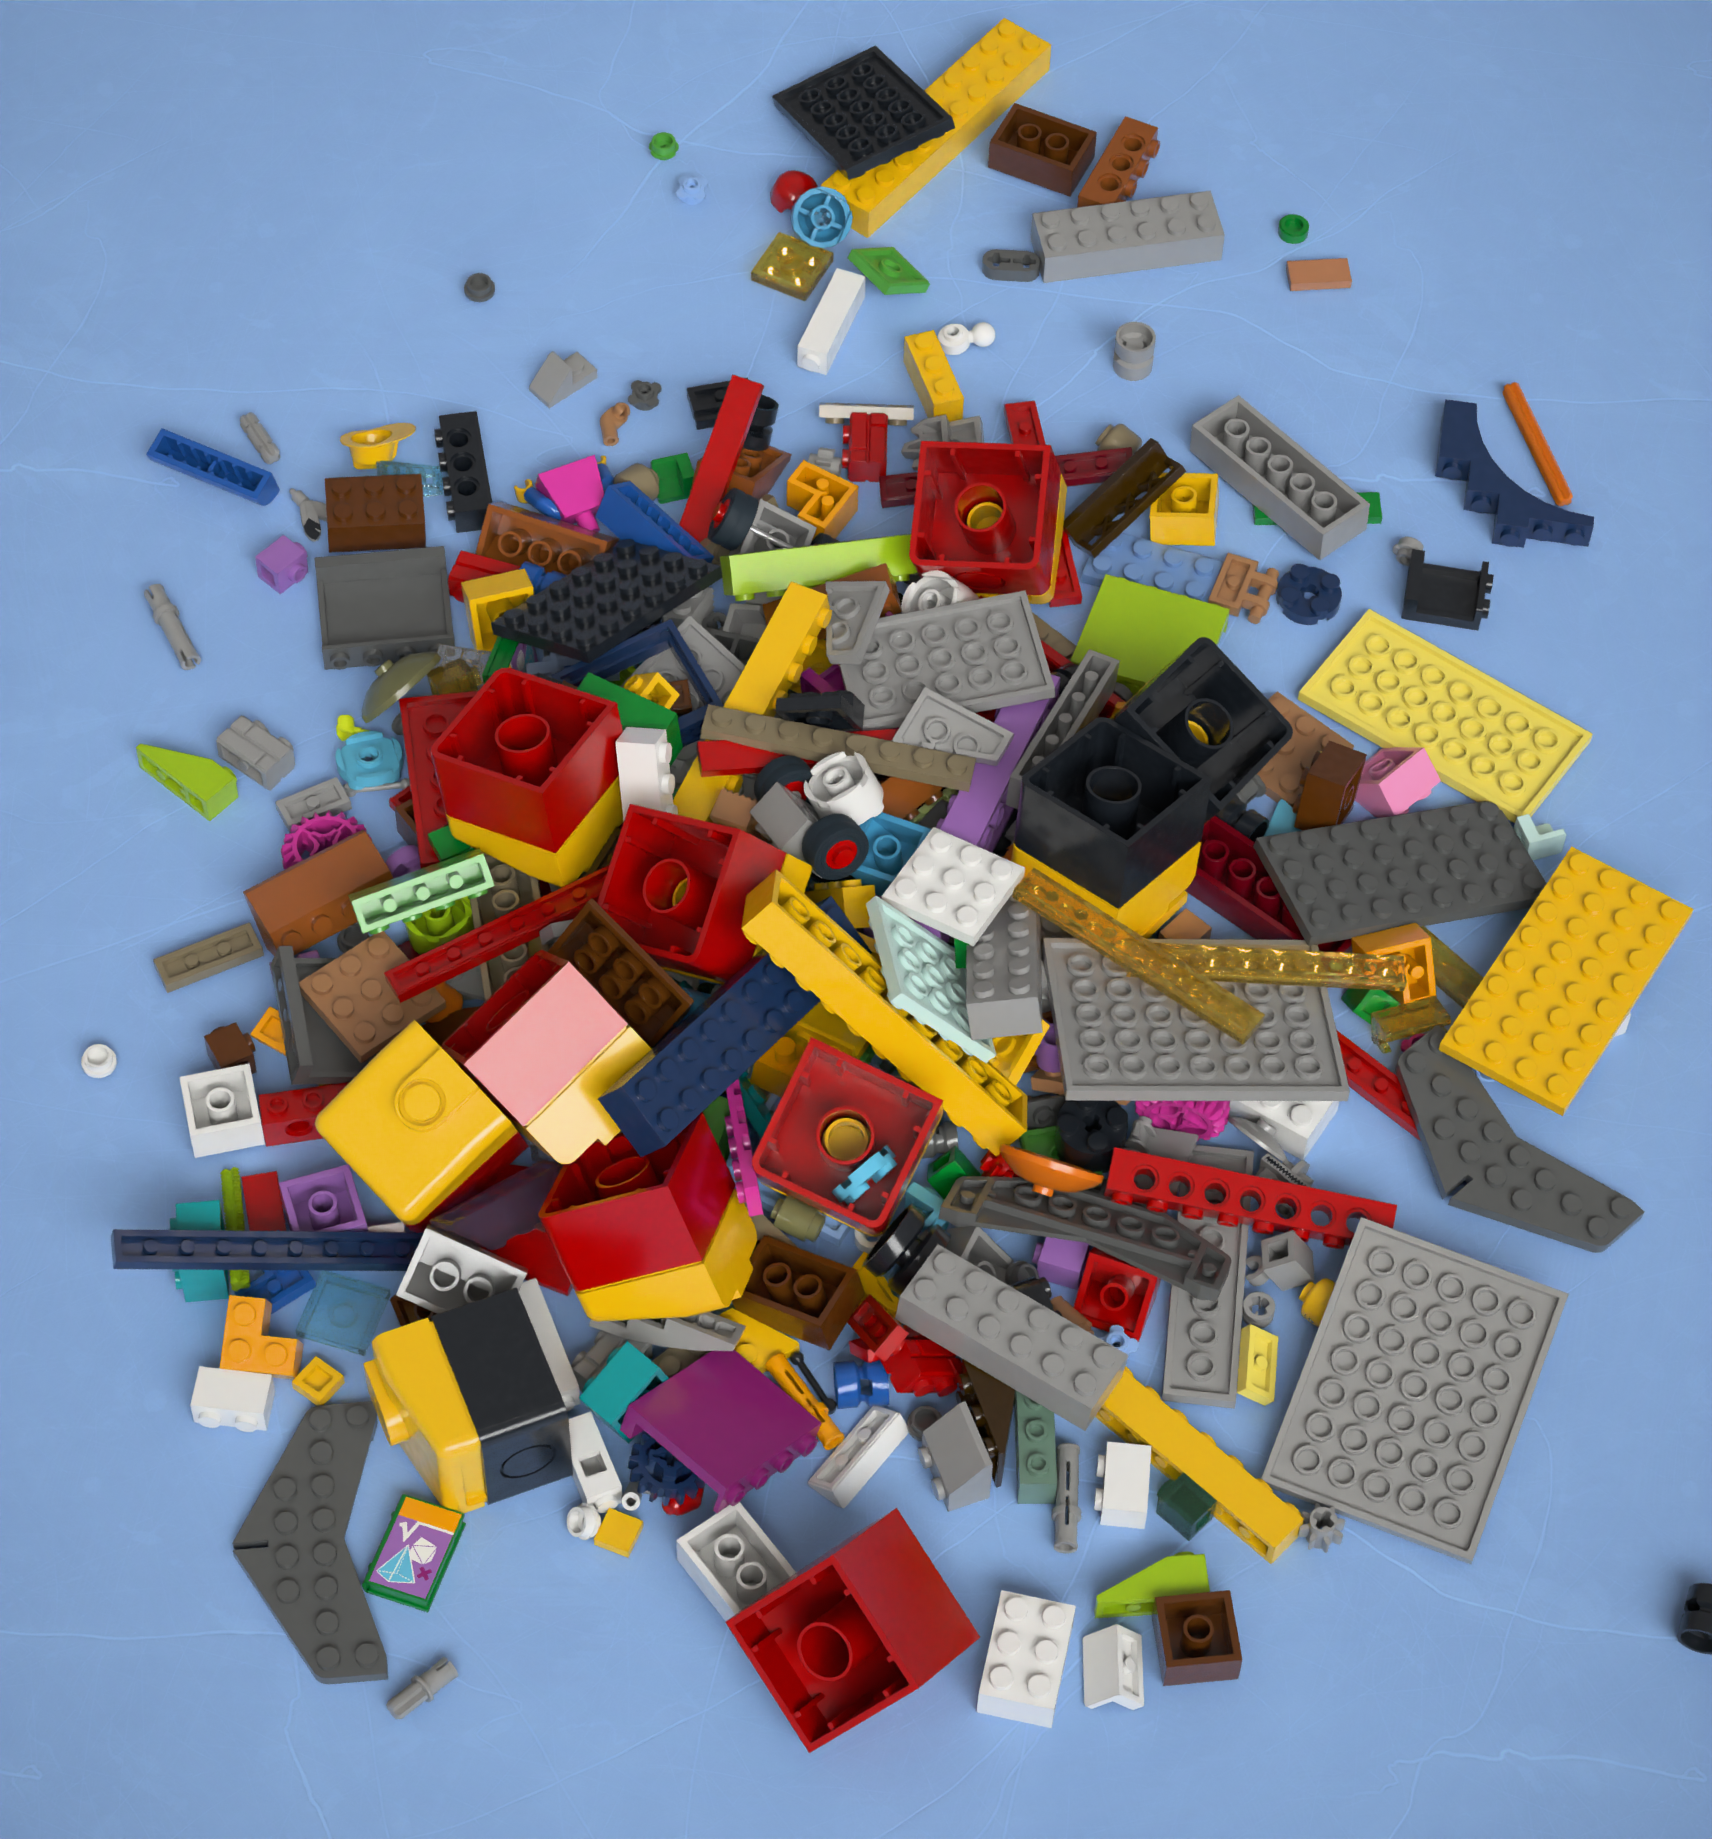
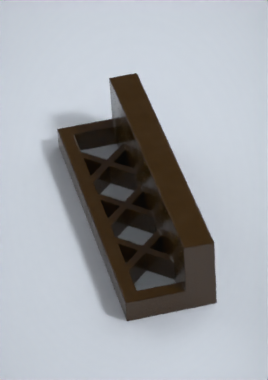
[1063,438,1186,558]

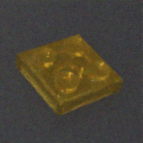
[751,232,833,301]

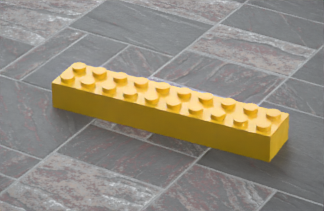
[821,18,1051,238]
[741,869,1028,1157]

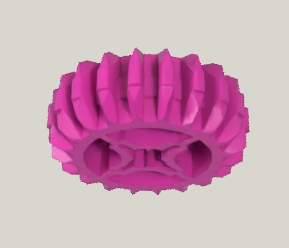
[281,810,372,870]
[1135,1101,1230,1141]

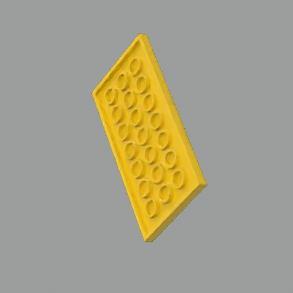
[1439,846,1694,1116]

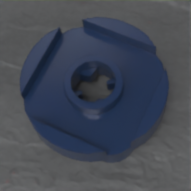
[1276,564,1342,625]

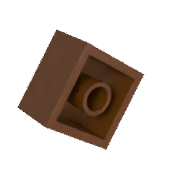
[1293,741,1367,830]
[1151,1590,1242,1686]

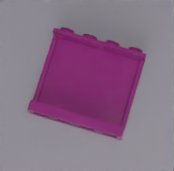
[620,1350,821,1513]

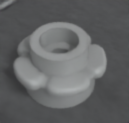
[1392,537,1424,566]

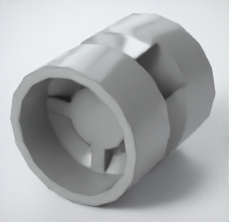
[1113,322,1156,381]

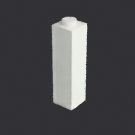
[797,268,866,375]
[519,1278,580,1412]

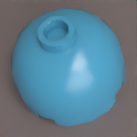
[790,186,853,249]

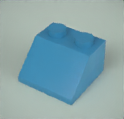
[850,812,932,897]

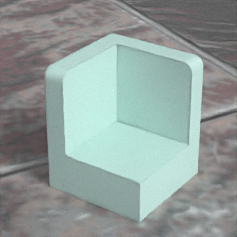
[1514,814,1567,860]

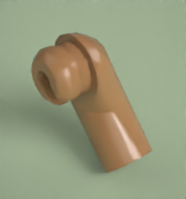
[600,402,630,446]

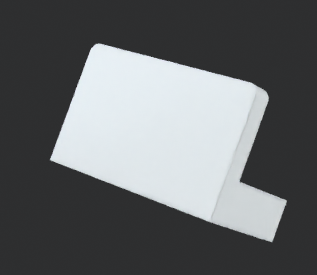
[1082,1624,1144,1710]

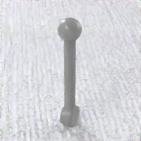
[343,778,410,797]

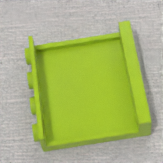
[1071,574,1230,696]

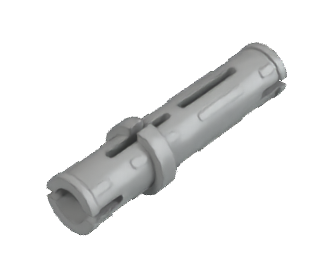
[144,584,201,670]
[1052,1443,1082,1554]

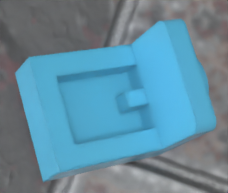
[905,1181,950,1233]

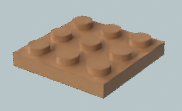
[1257,691,1354,807]
[299,931,446,1063]

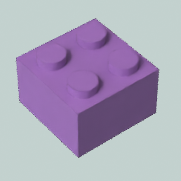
[279,1164,368,1232]

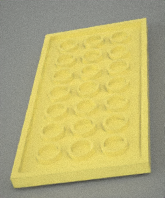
[1298,609,1593,823]

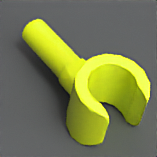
[336,715,383,741]

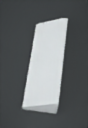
[807,1406,909,1508]

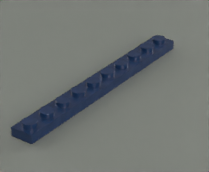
[111,1229,473,1271]

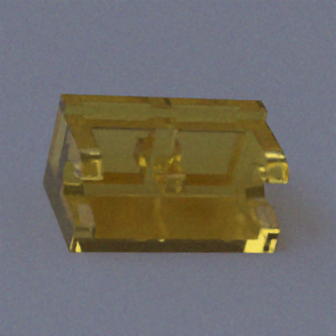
[1371,996,1451,1054]

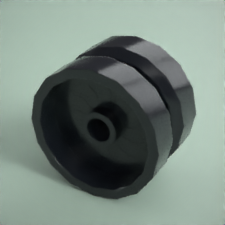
[862,1204,952,1296]

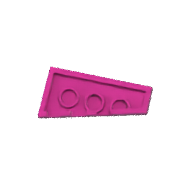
[724,1078,763,1217]

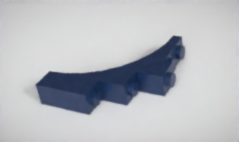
[1435,399,1594,548]

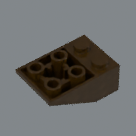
[956,1359,1015,1487]

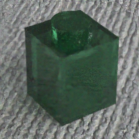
[1156,1472,1217,1541]

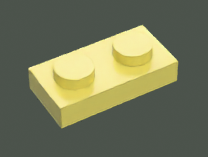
[1237,1324,1278,1406]

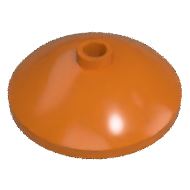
[999,1143,1104,1197]

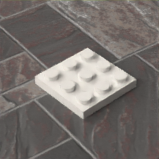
[882,827,1025,946]

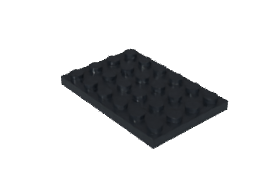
[772,45,955,180]
[491,539,723,664]

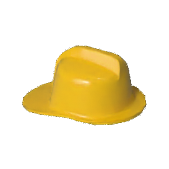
[340,423,416,470]

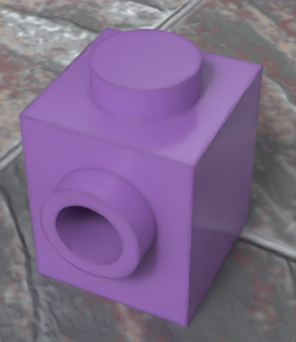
[255,535,309,594]
[1032,1237,1089,1290]

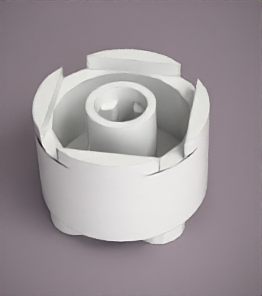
[901,570,979,614]
[804,752,884,826]

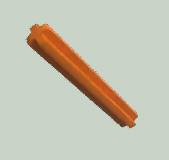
[1503,382,1573,507]

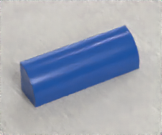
[146,428,280,506]
[595,481,714,563]

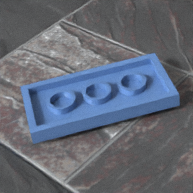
[1081,533,1224,603]

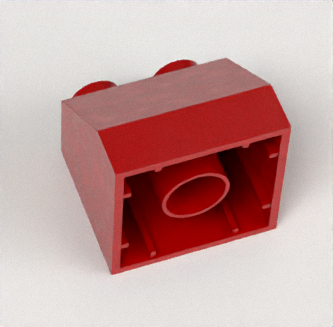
[725,1508,980,1753]

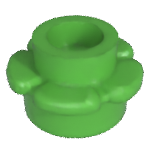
[649,132,679,160]

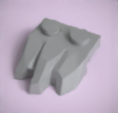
[901,414,984,471]

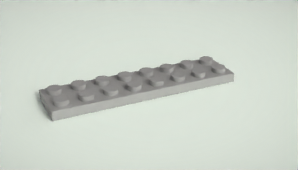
[1162,1145,1254,1409]

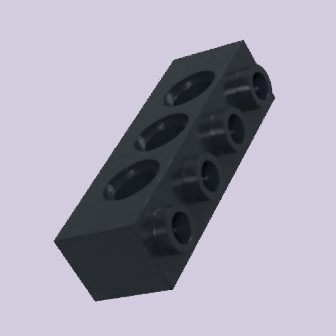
[434,411,492,533]

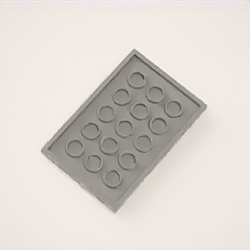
[838,590,1055,731]

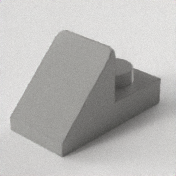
[529,351,597,408]

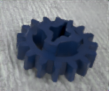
[628,1433,705,1506]

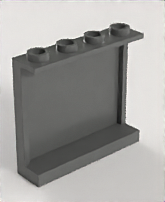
[314,546,456,670]
[271,946,401,1085]

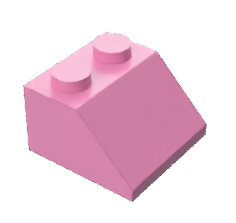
[1355,747,1441,818]

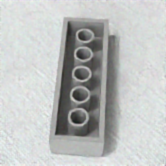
[1031,191,1225,283]
[1190,395,1370,560]
[966,885,1043,1040]
[895,1244,1129,1431]

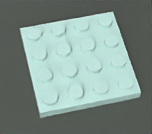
[866,896,997,1063]

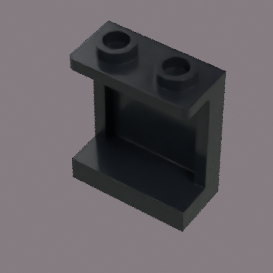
[1401,549,1494,631]

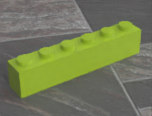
[720,534,917,601]

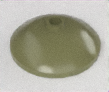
[362,652,441,723]

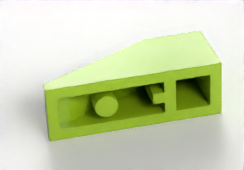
[136,743,239,821]
[1094,1551,1210,1619]

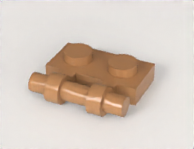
[1208,553,1279,624]

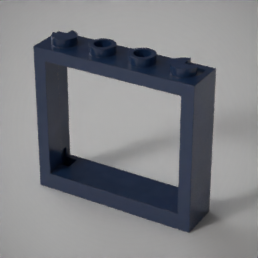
[551,619,724,747]

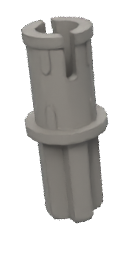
[386,1657,458,1719]

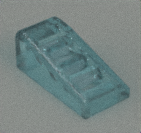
[376,461,443,497]

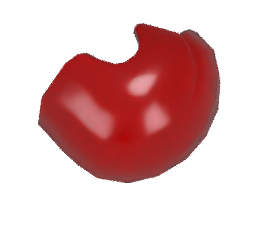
[770,170,818,213]

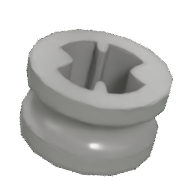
[1242,1291,1275,1328]

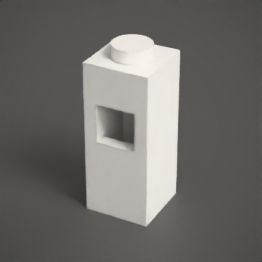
[569,1411,623,1513]

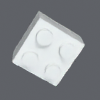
[179,1063,265,1158]

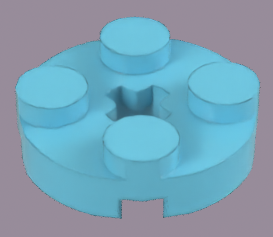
[335,731,404,790]
[832,1145,897,1206]

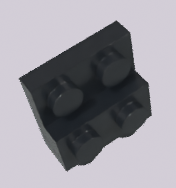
[776,690,865,732]

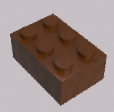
[988,103,1097,197]
[325,474,426,553]
[732,1235,865,1350]

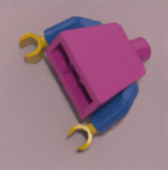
[514,455,614,532]

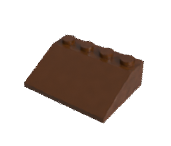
[548,898,694,1049]

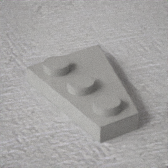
[826,581,890,664]
[892,687,1014,766]

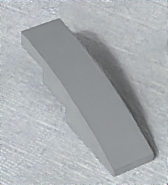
[589,1312,746,1351]

